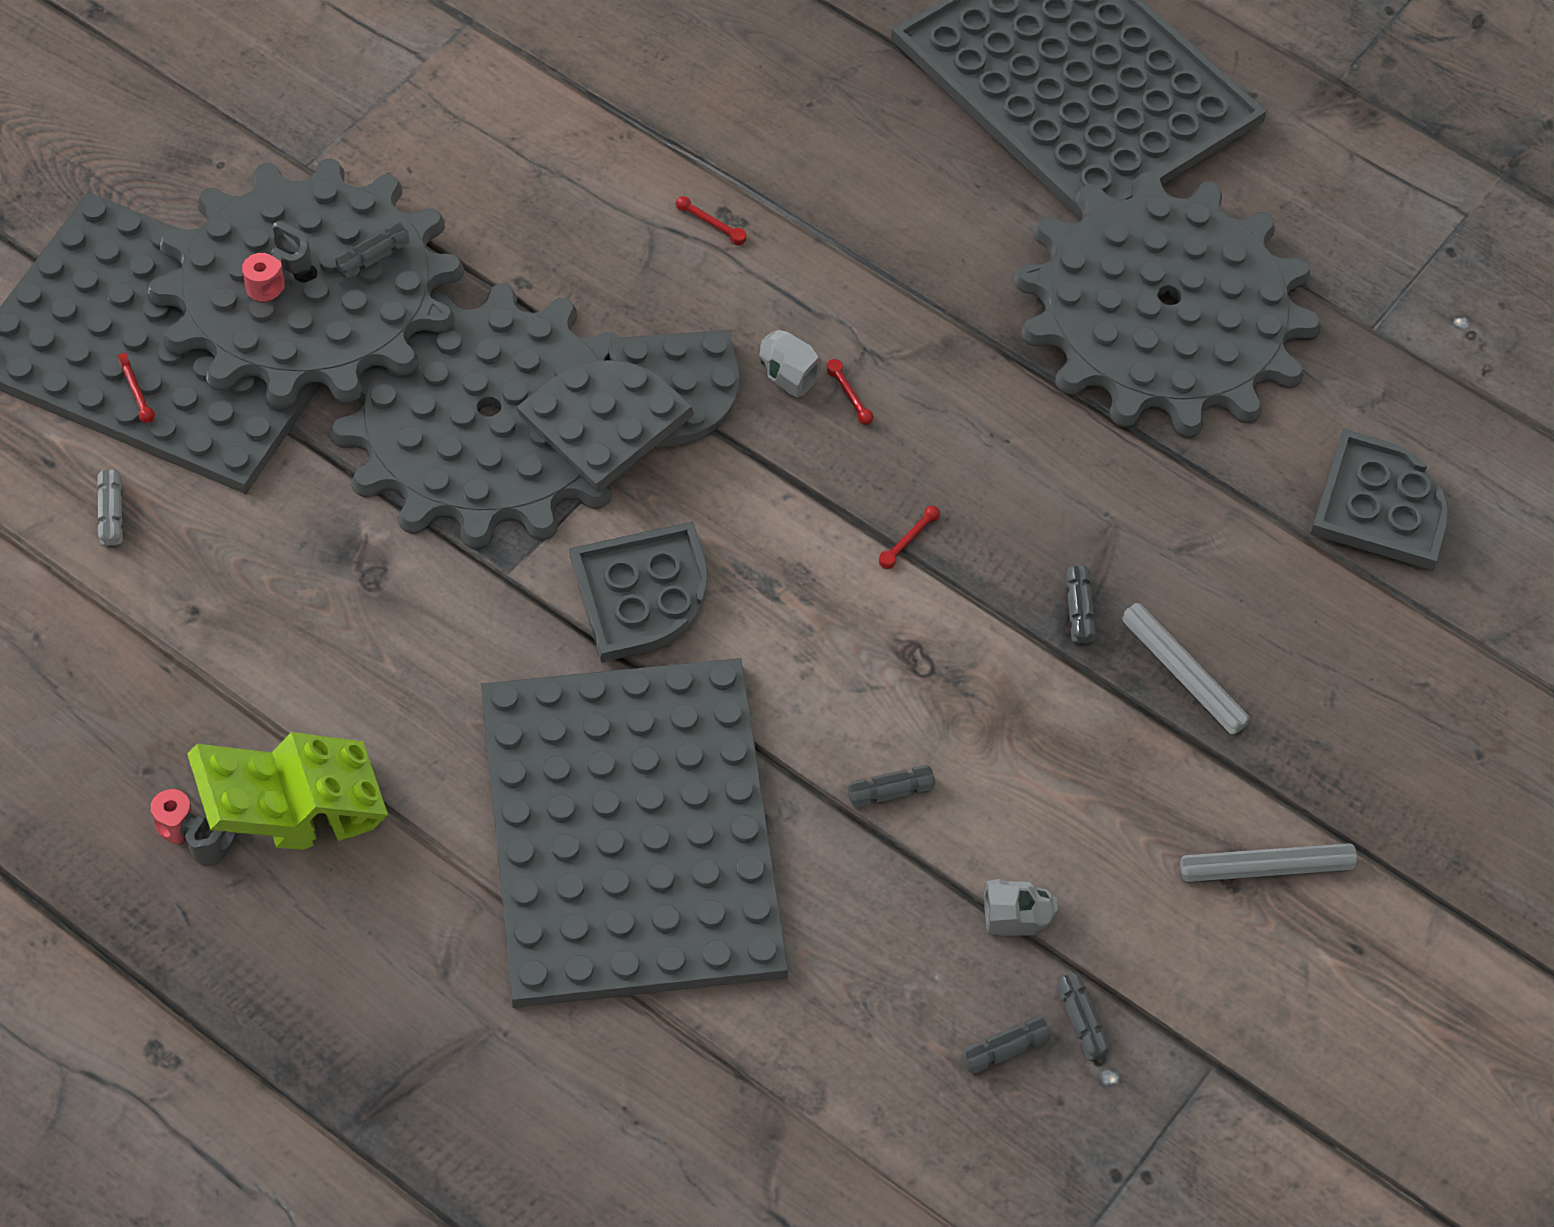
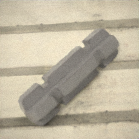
[97,469,123,547]

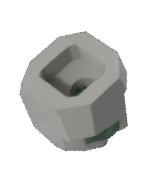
[759,330,822,397]
[984,879,1058,936]

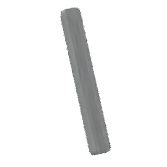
[1122,603,1250,735]
[1180,843,1357,882]

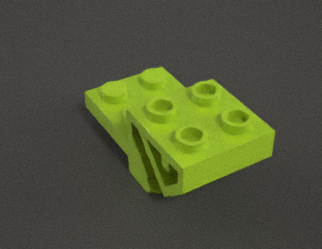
[187,732,388,850]

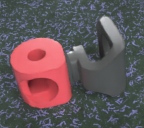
[242,221,311,302]
[151,789,238,866]

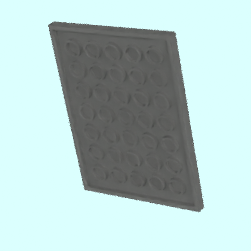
[891,0,1267,220]
[0,192,322,494]
[481,658,788,1008]

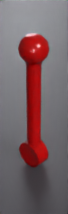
[676,196,746,245]
[117,352,155,423]
[826,359,874,425]
[879,506,940,569]

